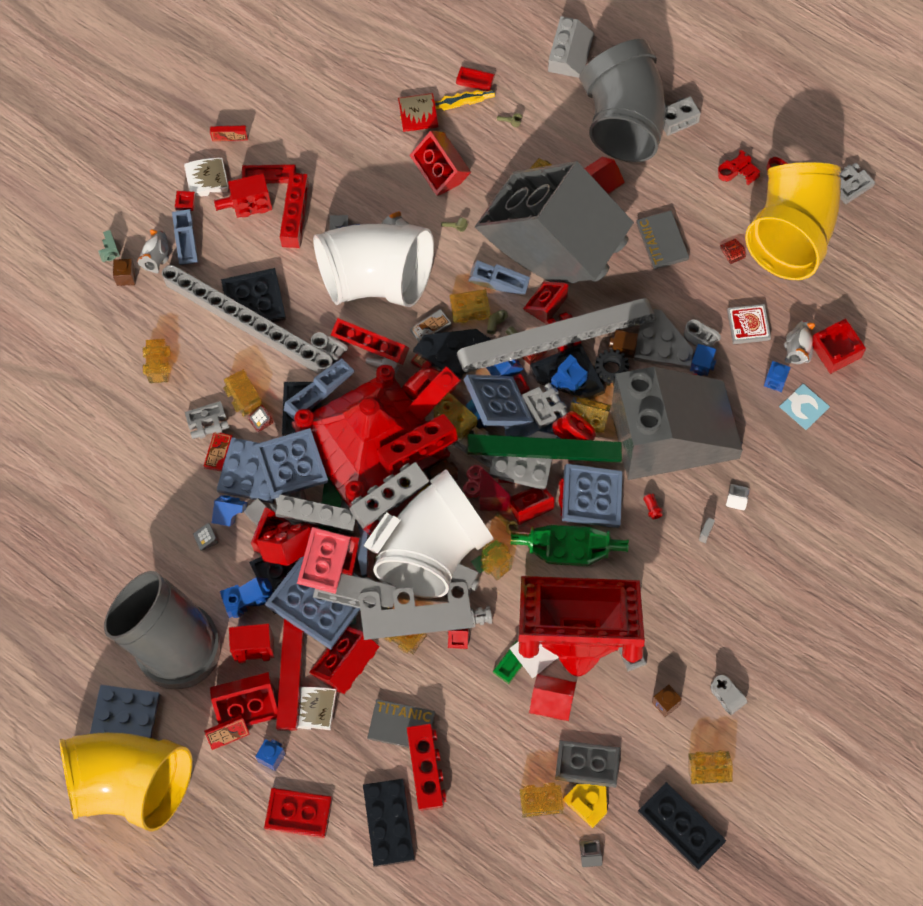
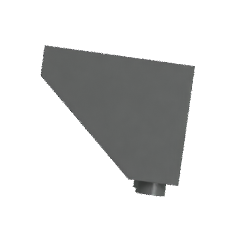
[611,367,742,480]

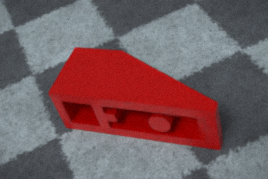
[408,366,462,422]

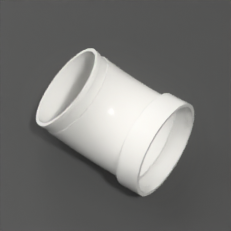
[313,224,434,307]
[373,469,494,598]

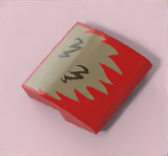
[398,93,438,132]

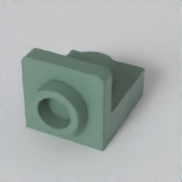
[98,230,120,262]

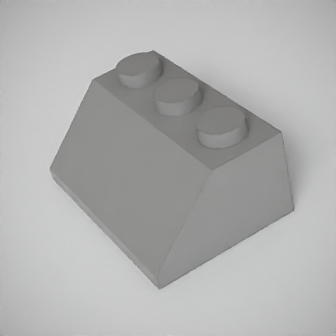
[548,16,594,78]

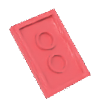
[297,527,351,594]

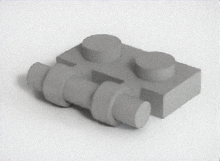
[840,163,875,204]
[522,383,568,429]
[185,401,229,439]

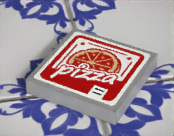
[727,304,771,344]

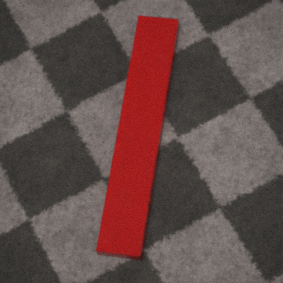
[276,619,304,731]

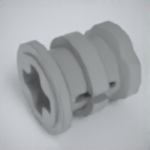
[470,606,492,627]

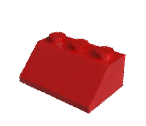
[409,131,471,196]
[309,627,380,694]
[210,672,278,726]

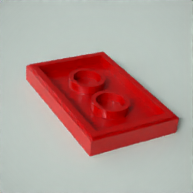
[264,788,332,838]

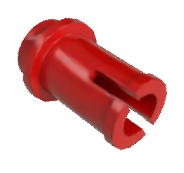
[643,493,663,520]

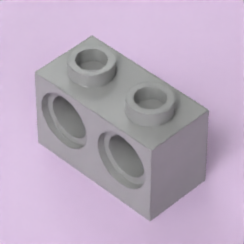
[664,96,701,136]

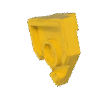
[563,784,607,829]

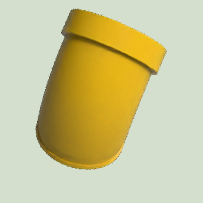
[745,163,841,280]
[59,732,193,832]

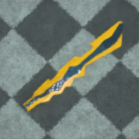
[400,90,495,118]

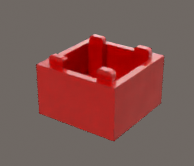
[812,318,866,374]
[229,624,275,664]

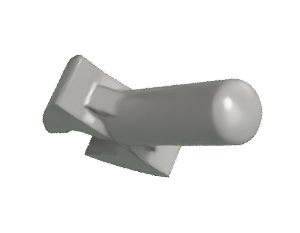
[365,357,399,374]

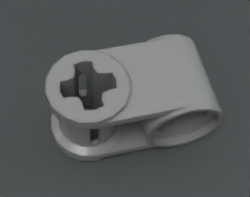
[684,319,721,348]
[311,332,348,364]
[710,675,747,715]

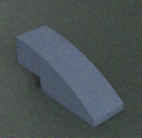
[172,209,198,265]
[468,260,530,295]

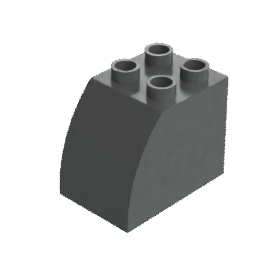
[475,161,634,283]

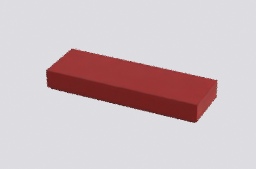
[242,164,296,184]

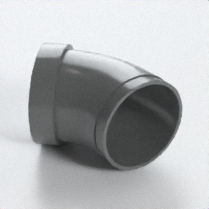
[579,39,666,162]
[104,571,221,690]

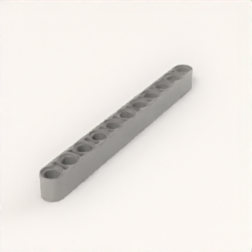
[162,265,333,374]
[457,298,655,372]

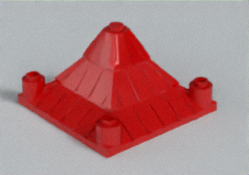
[292,365,450,508]
[518,576,645,677]

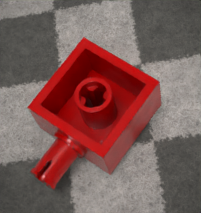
[214,173,272,218]
[257,522,319,566]

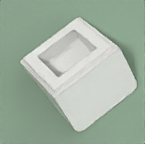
[726,484,750,510]

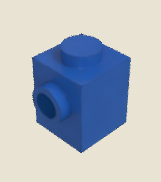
[690,344,717,376]
[764,361,791,392]
[238,577,273,606]
[220,585,248,618]
[255,739,286,771]

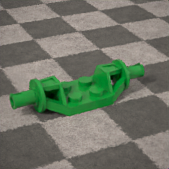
[510,525,629,567]

